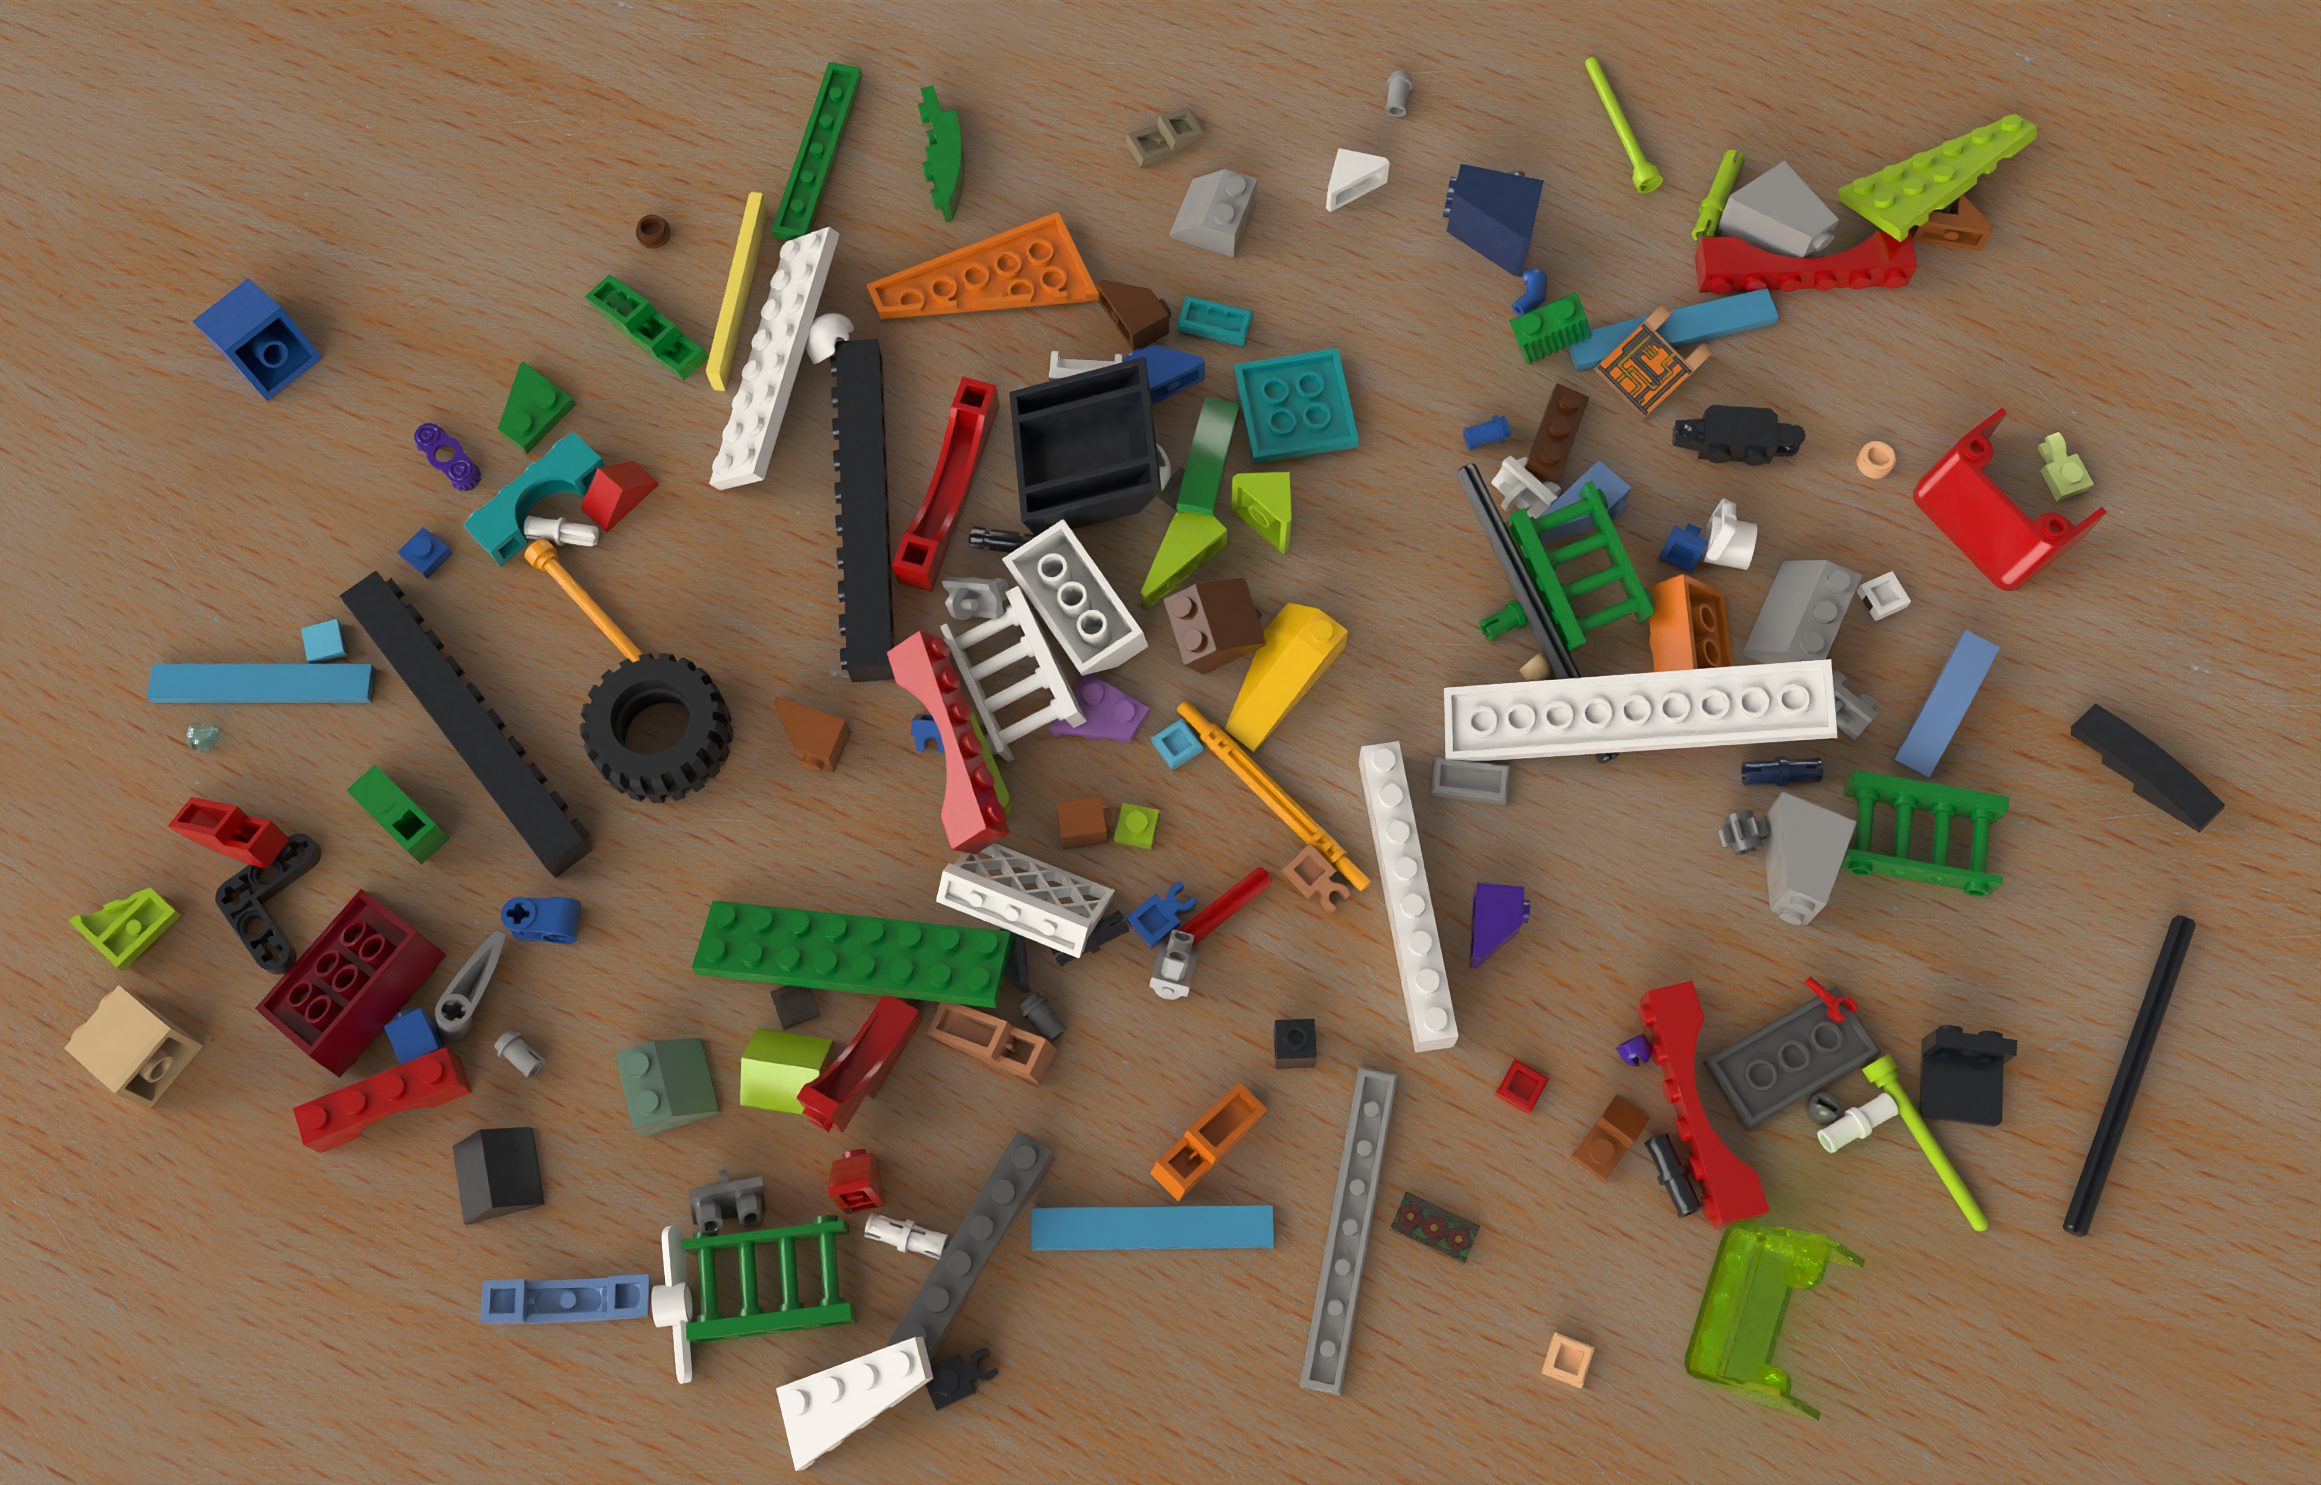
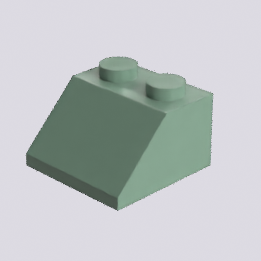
[615,1038,720,1137]

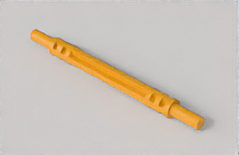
[1177,700,1372,892]

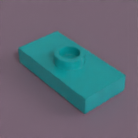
[1177,295,1253,347]

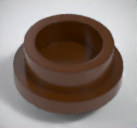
[636,214,671,249]

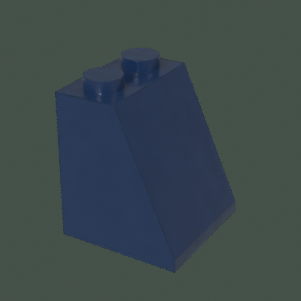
[1443,164,1544,277]

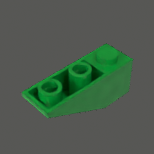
[347,765,450,865]

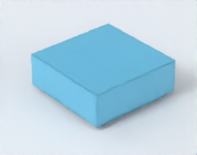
[301,619,348,664]
[1151,718,1203,771]

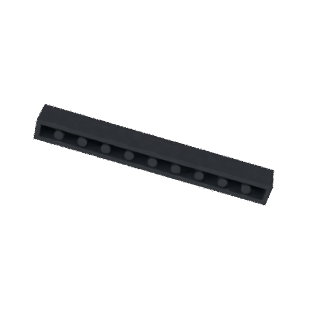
[830,339,895,683]
[339,571,593,878]

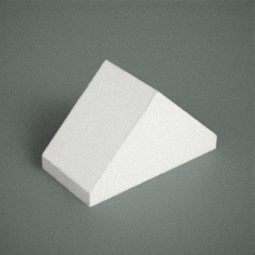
[1326,148,1390,213]

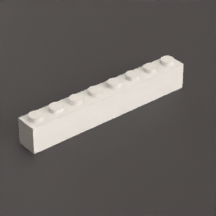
[1358,741,1459,1053]

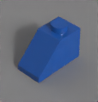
[1122,345,1205,405]

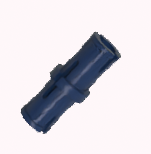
[1741,756,1823,786]

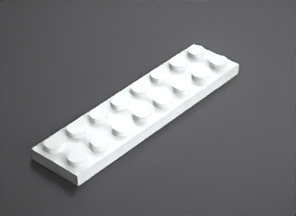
[709,227,840,490]

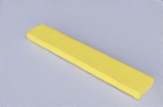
[706,192,769,391]

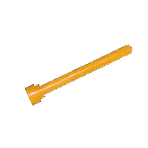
[524,538,643,662]

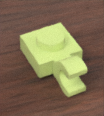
[2037,432,2094,502]

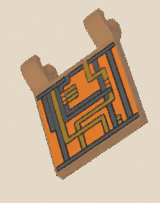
[1594,304,1713,420]

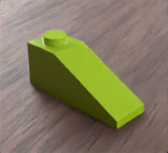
[1141,510,1227,611]

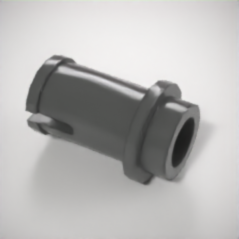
[1020,992,1067,1043]

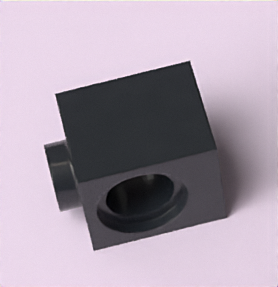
[1273,1019,1317,1069]

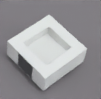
[1857,571,1911,621]

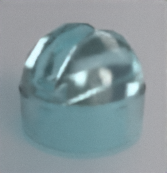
[186,723,219,752]

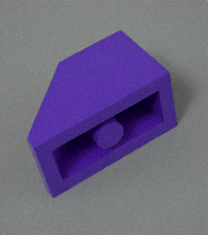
[1469,883,1530,968]

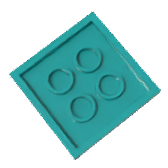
[1234,348,1359,464]

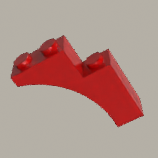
[796,996,923,1133]

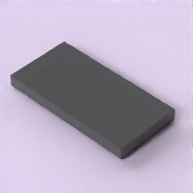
[1703,985,1882,1131]

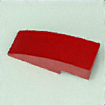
[168,797,290,869]

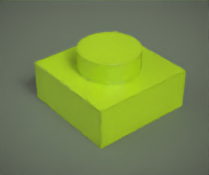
[1114,803,1160,850]

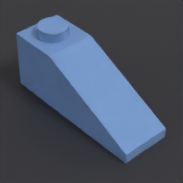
[1538,460,1631,545]

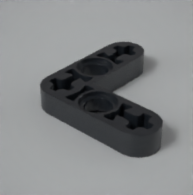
[215,833,321,975]

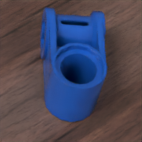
[501,897,581,944]

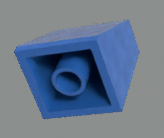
[192,278,323,401]

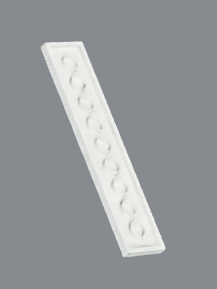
[1444,659,1837,762]

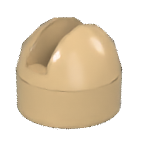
[1519,651,1551,682]

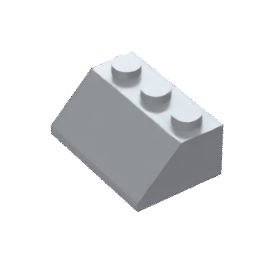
[1742,560,1862,664]

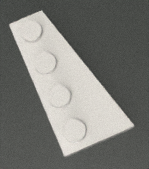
[776,1337,933,1471]

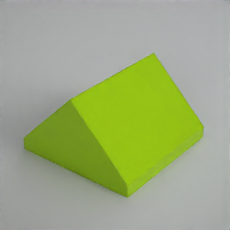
[1231,472,1292,555]
[740,1028,834,1116]

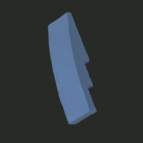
[1893,630,2000,778]

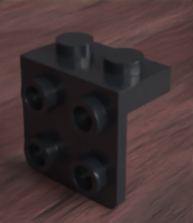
[1919,1025,2017,1127]

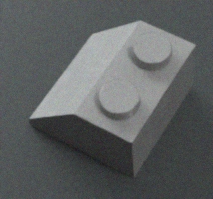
[1169,169,1258,258]

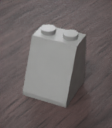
[1715,161,1839,258]
[1763,791,1857,925]

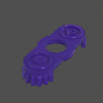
[414,423,481,491]

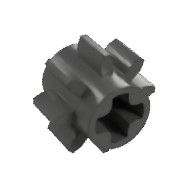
[1718,810,1770,855]

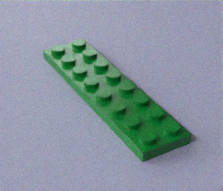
[692,900,1012,1008]

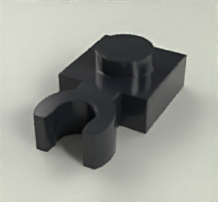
[925,1348,999,1411]

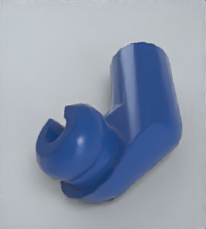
[1512,268,1547,316]

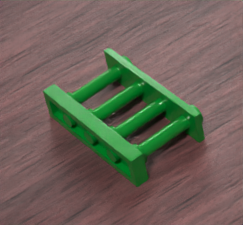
[1506,480,1655,654]
[1840,770,2009,897]
[681,1215,857,1344]

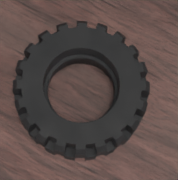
[580,653,733,803]

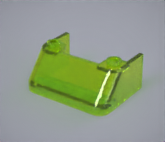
[1684,1222,1865,1421]

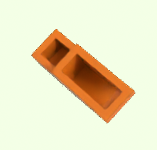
[1150,1082,1268,1202]

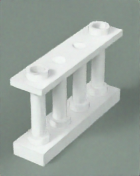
[940,586,1087,762]

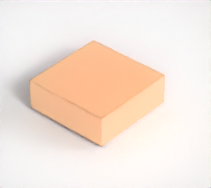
[1541,1332,1595,1388]

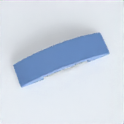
[481,1274,650,1324]

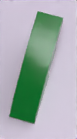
[585,274,709,381]
[1176,398,1240,516]

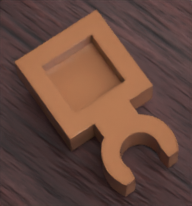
[1281,843,1350,913]

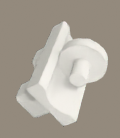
[1491,455,1561,519]

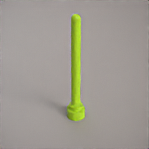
[1585,57,1663,194]
[1861,1054,1989,1232]

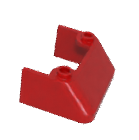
[1913,408,2107,591]

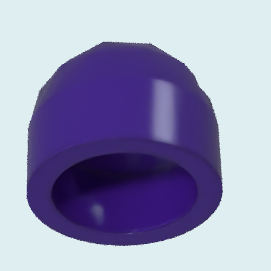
[1616,1033,1651,1067]

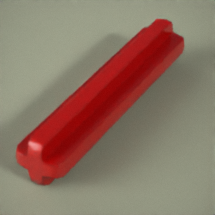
[1178,867,1272,947]

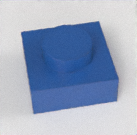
[397,527,453,579]

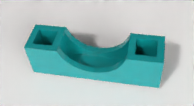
[463,431,606,567]

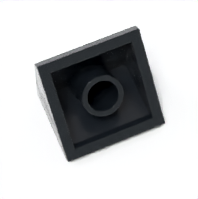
[452,1127,545,1225]

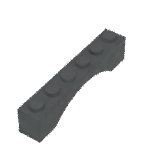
[887,1130,1055,1365]

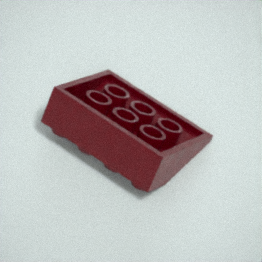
[255,889,446,1078]

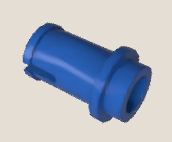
[1463,415,1511,451]

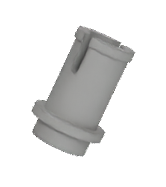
[1385,71,1413,118]
[494,1030,546,1079]

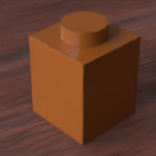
[1056,796,1114,850]

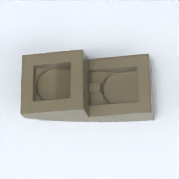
[1125,108,1204,168]

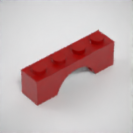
[293,1047,472,1153]

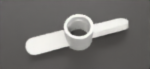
[651,1225,693,1384]

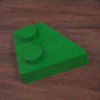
[498,361,576,454]

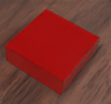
[1495,1059,1550,1115]

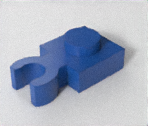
[1126,882,1197,950]

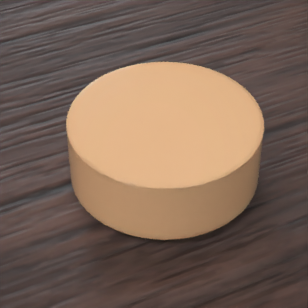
[1857,441,1896,479]

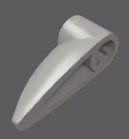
[435,931,506,1040]

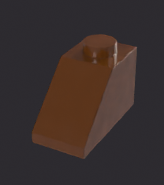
[1096,279,1171,351]

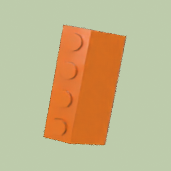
[1646,574,1733,672]

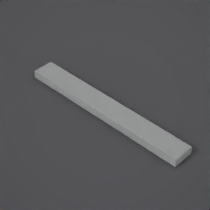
[1299,1067,1398,1396]

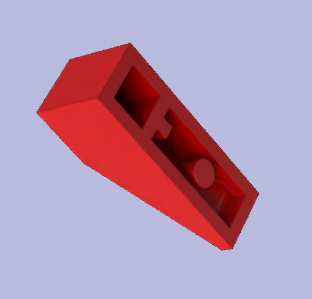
[827,1149,886,1214]

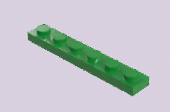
[771,62,863,241]

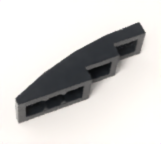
[2071,703,2225,833]

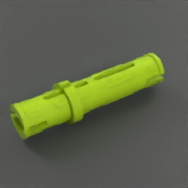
[1691,150,1745,241]

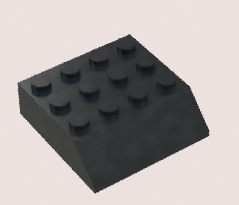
[1009,357,1162,535]

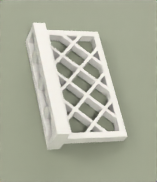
[936,843,1115,958]

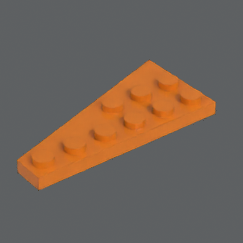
[866,212,1099,319]

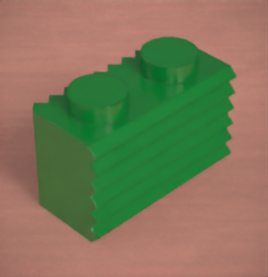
[1509,292,1592,365]

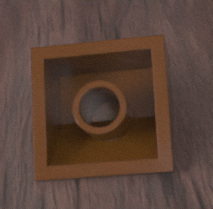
[1163,578,1267,675]

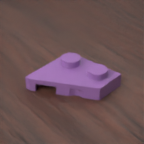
[1049,674,1150,743]

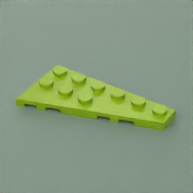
[1839,114,2037,242]

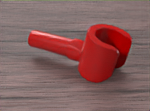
[1804,976,1858,1022]

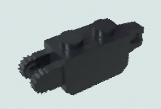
[1672,405,1806,466]

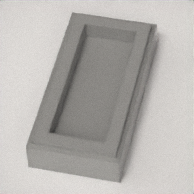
[1430,757,1510,805]

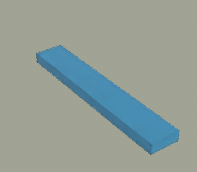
[1568,288,1779,371]
[147,664,376,703]
[1031,1205,1274,1251]

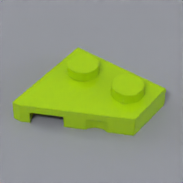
[69,887,181,971]

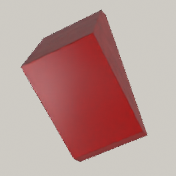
[581,461,658,533]

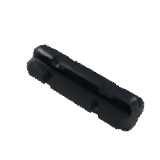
[968,526,1038,553]

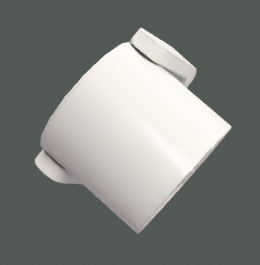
[1702,498,1757,570]

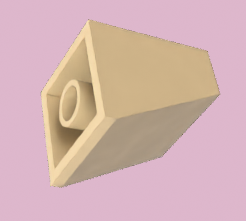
[64,985,203,1109]

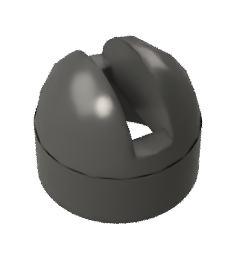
[1806,1092,1841,1125]

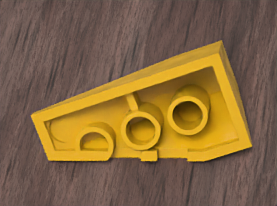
[1224,602,1348,754]

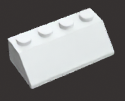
[1002,519,1148,676]

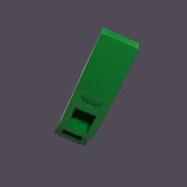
[917,85,964,222]

